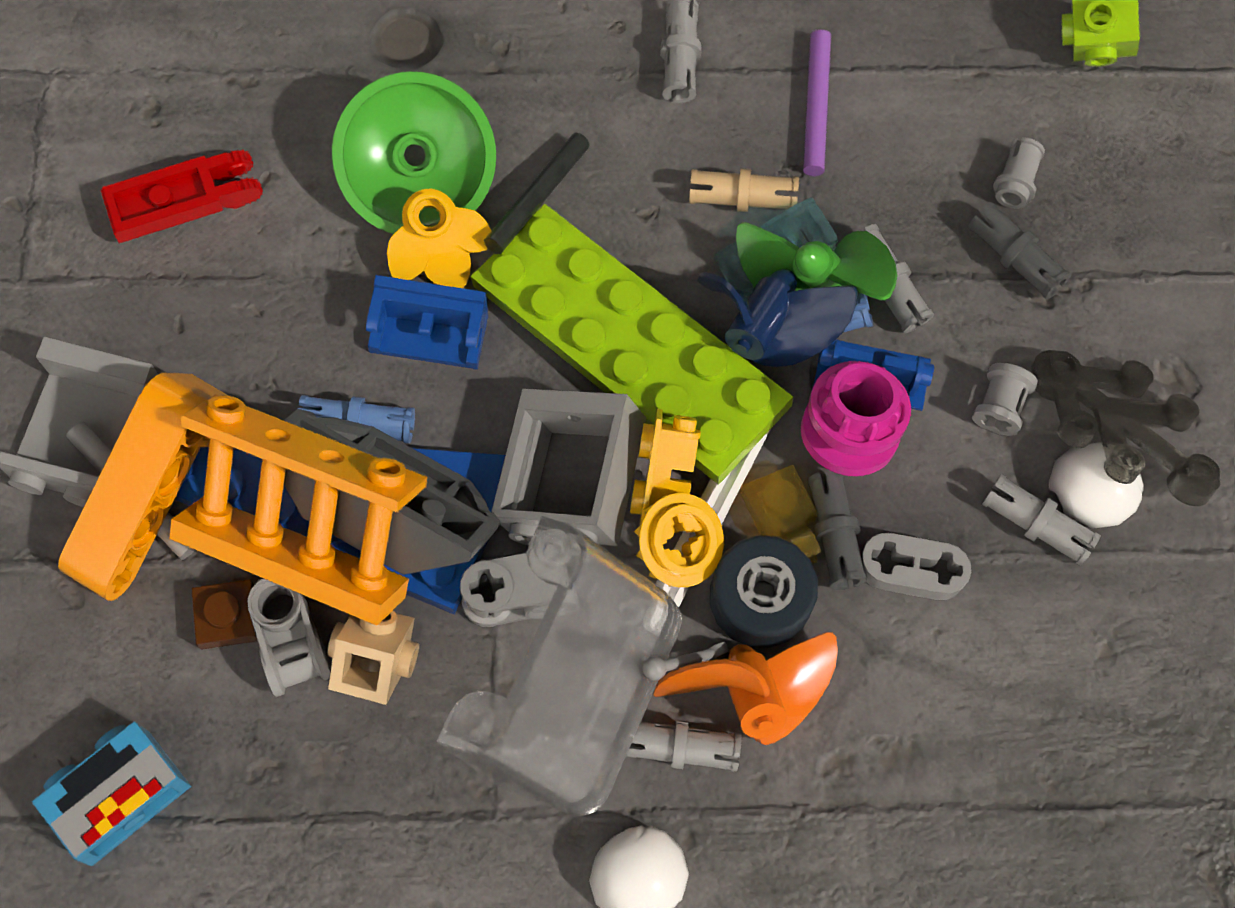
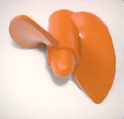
[653,632,838,745]

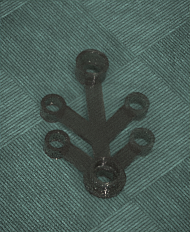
[1031,350,1220,507]

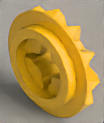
[634,493,724,587]

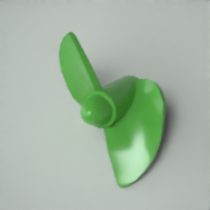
[736,222,898,300]

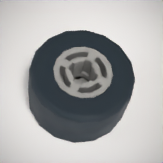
[710,535,818,648]

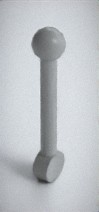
[642,642,730,681]

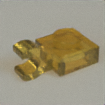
[740,465,821,564]

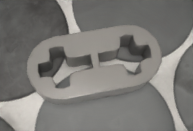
[860,533,972,600]

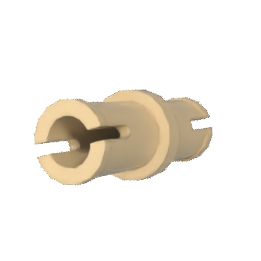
[689,168,799,212]

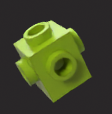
[1062,0,1140,66]

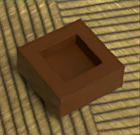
[192,579,258,650]

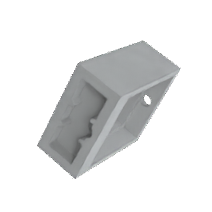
[492,389,646,551]

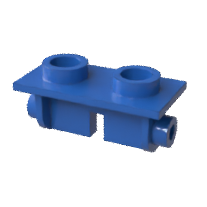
[813,339,934,411]

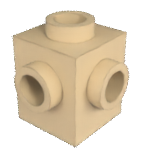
[327,611,419,705]

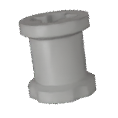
[972,363,1038,436]

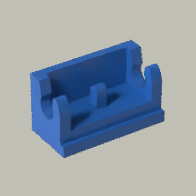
[366,275,489,369]

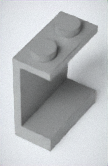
[0,337,158,507]

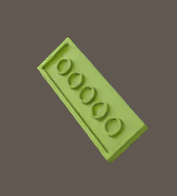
[471,204,793,485]

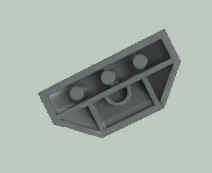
[284,409,500,575]

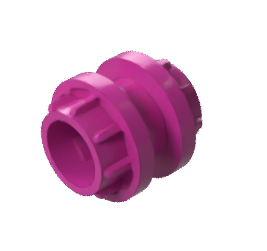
[801,361,911,476]

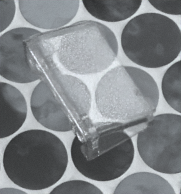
[437,516,682,816]

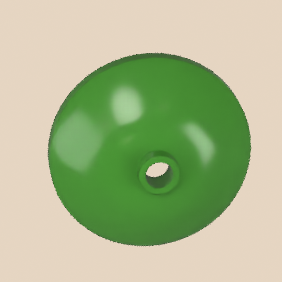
[332,72,496,234]

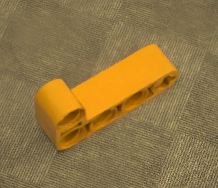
[58,373,229,601]

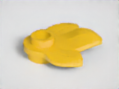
[387,189,491,289]

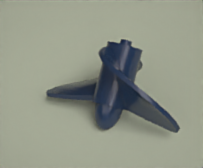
[698,269,858,367]

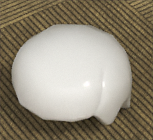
[1049,442,1144,529]
[589,825,689,908]

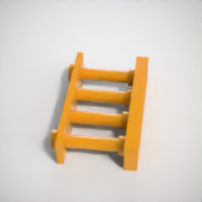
[169,394,427,625]

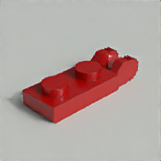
[100,149,263,244]

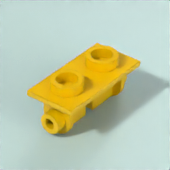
[630,409,701,533]

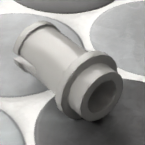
[993,137,1045,209]

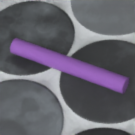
[803,30,831,176]

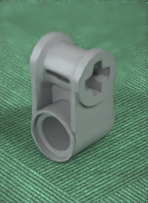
[460,546,576,627]
[248,578,331,698]

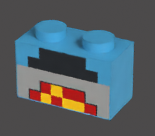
[32,721,192,866]

